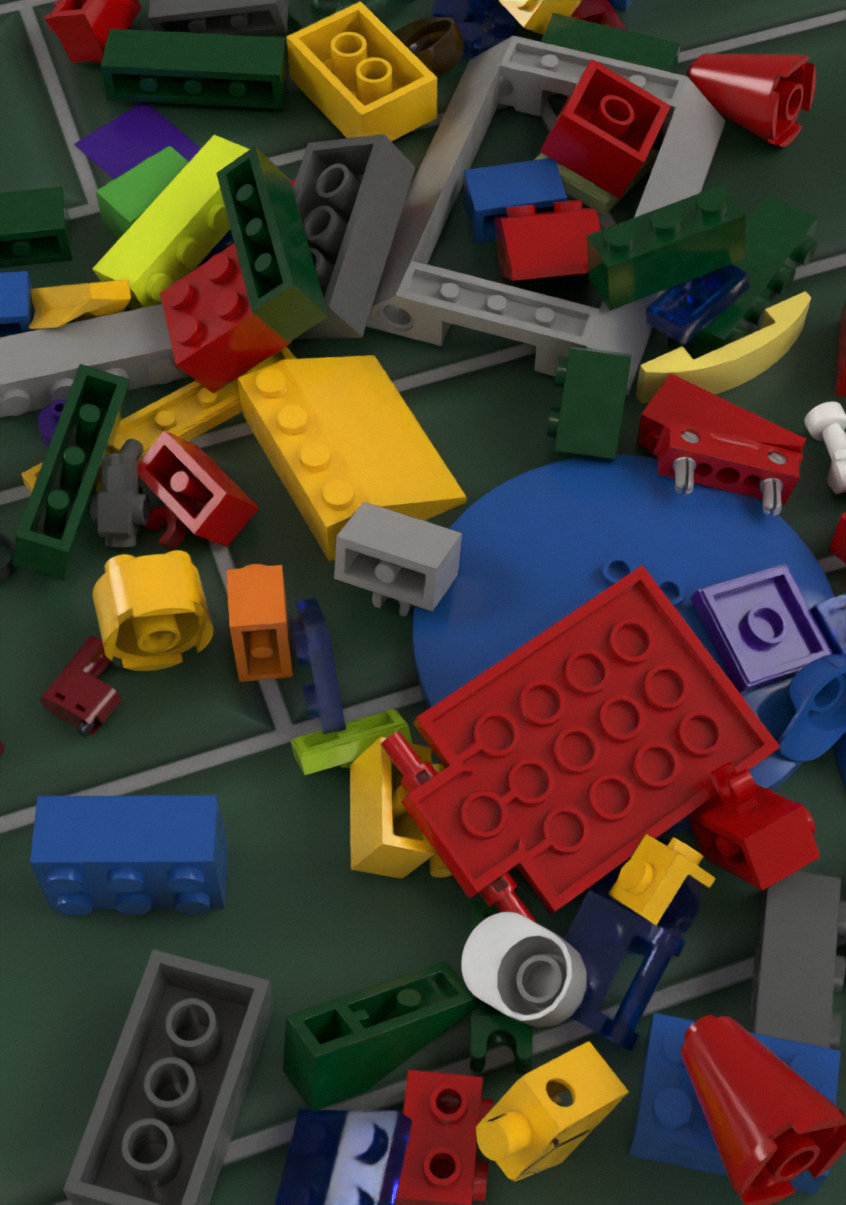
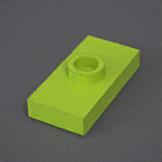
[290,709,412,775]

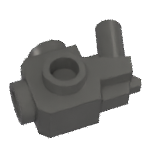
[90,439,150,547]

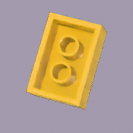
[286,1,437,142]

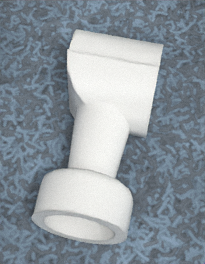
[804,401,846,494]

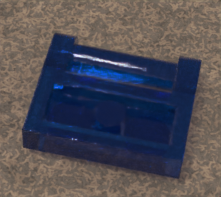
[564,890,687,1051]

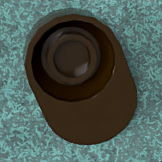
[393,17,465,78]

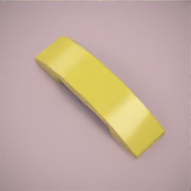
[635,291,811,403]

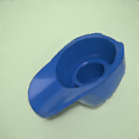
[777,654,846,762]

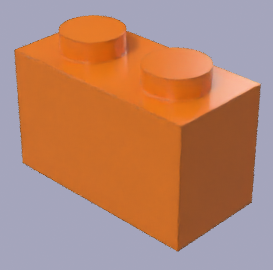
[226,564,293,682]

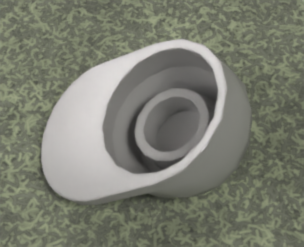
[461,912,587,1028]

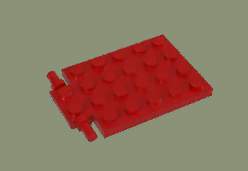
[381,565,780,924]

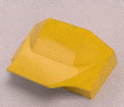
[29,279,131,329]

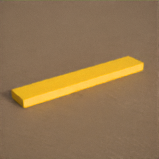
[21,347,297,493]

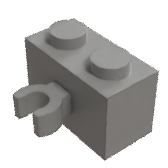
[334,502,462,617]

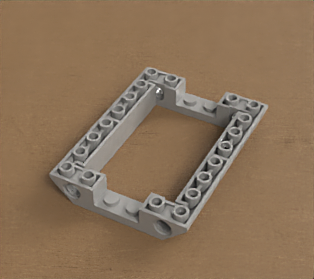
[366,36,725,396]

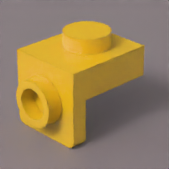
[608,834,716,925]

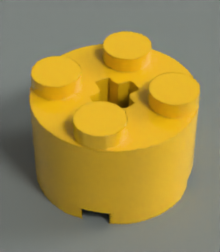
[92,550,213,671]

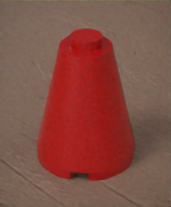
[685,54,816,147]
[680,1015,846,1205]

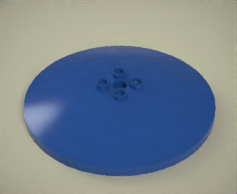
[413,455,844,834]

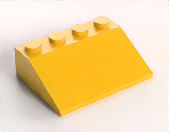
[238,355,467,562]

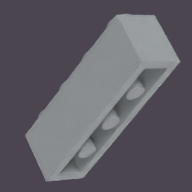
[0,304,188,418]

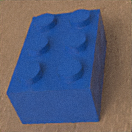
[30,795,228,916]
[628,1013,841,1195]

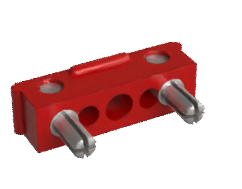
[653,421,803,516]

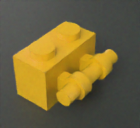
[350,737,452,879]

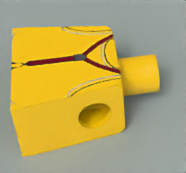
[476,1041,629,1182]

